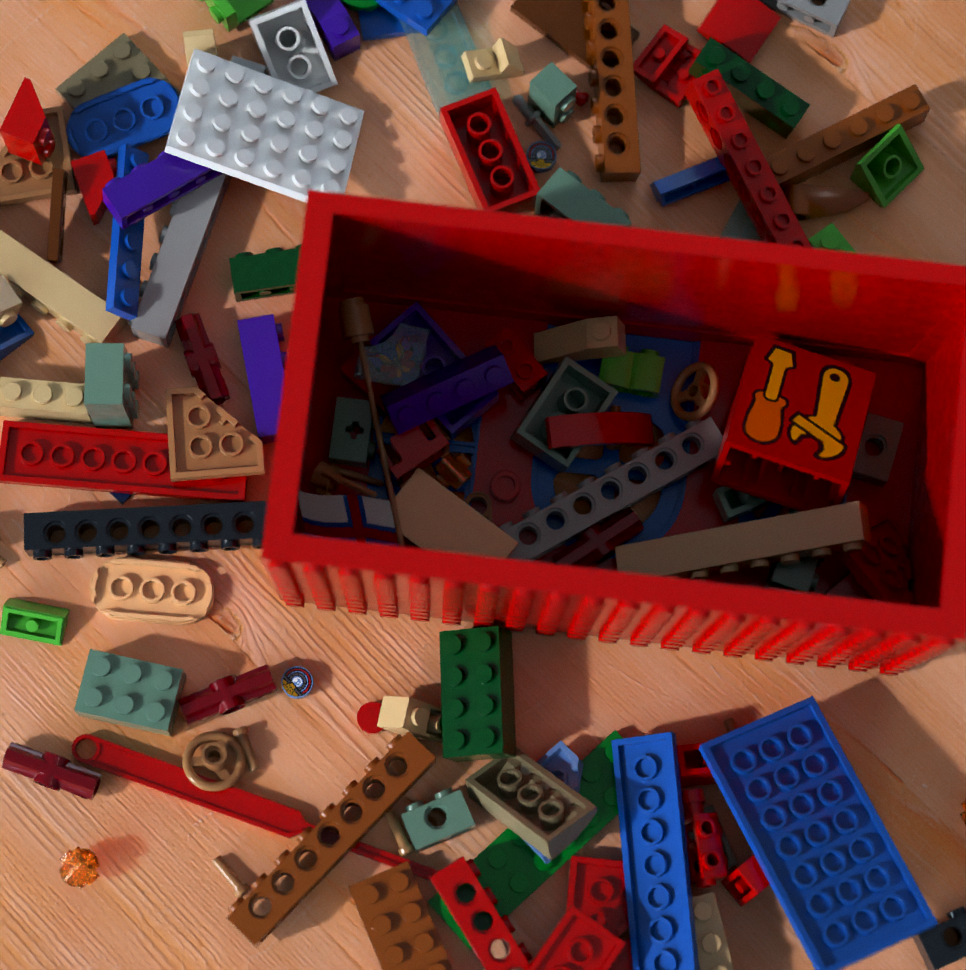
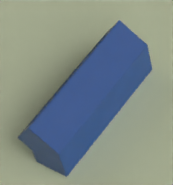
[650,157,730,207]

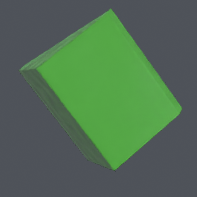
[850,124,925,208]

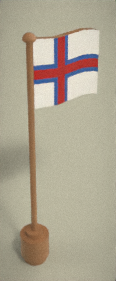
[298,297,405,547]

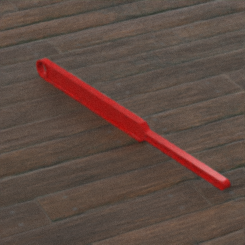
[72,734,438,881]

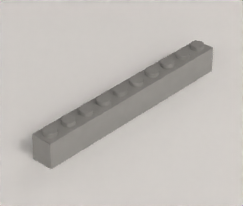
[129,55,268,348]

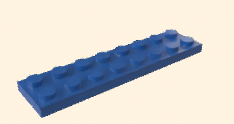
[611,732,699,970]

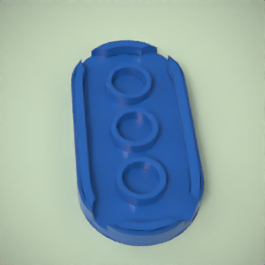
[66,77,180,159]

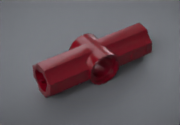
[175,313,230,405]
[551,507,644,568]
[178,664,277,726]
[1,742,102,801]

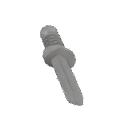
[512,94,561,150]

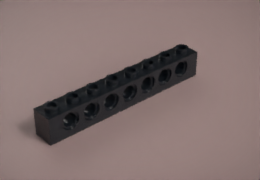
[24,501,268,561]

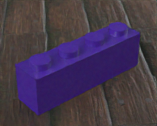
[102,151,224,230]
[237,314,287,444]
[380,344,514,435]

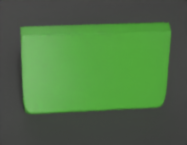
[0,598,70,646]

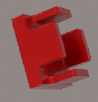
[376,420,450,486]

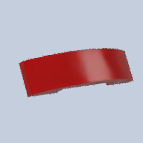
[545,412,655,449]

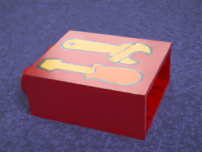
[710,334,876,512]

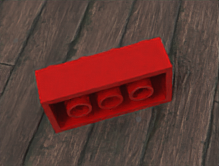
[440,87,540,214]

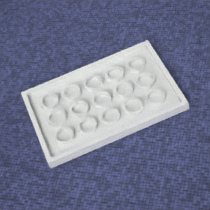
[164,48,364,203]

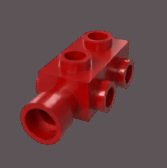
[682,789,728,889]

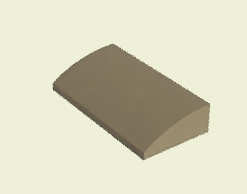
[465,748,597,860]

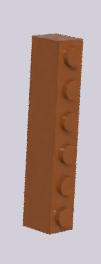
[765,84,930,192]

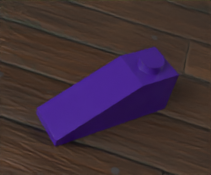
[306,0,361,61]

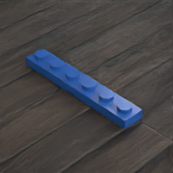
[106,143,149,321]

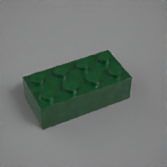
[439,626,516,762]

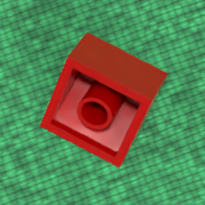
[0,77,56,165]

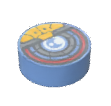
[526,141,556,173]
[281,666,313,699]

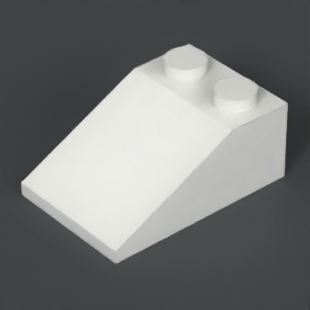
[248,0,338,93]

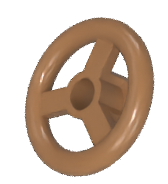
[670,362,720,421]
[182,731,246,792]

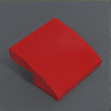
[697,0,781,64]
[633,24,701,108]

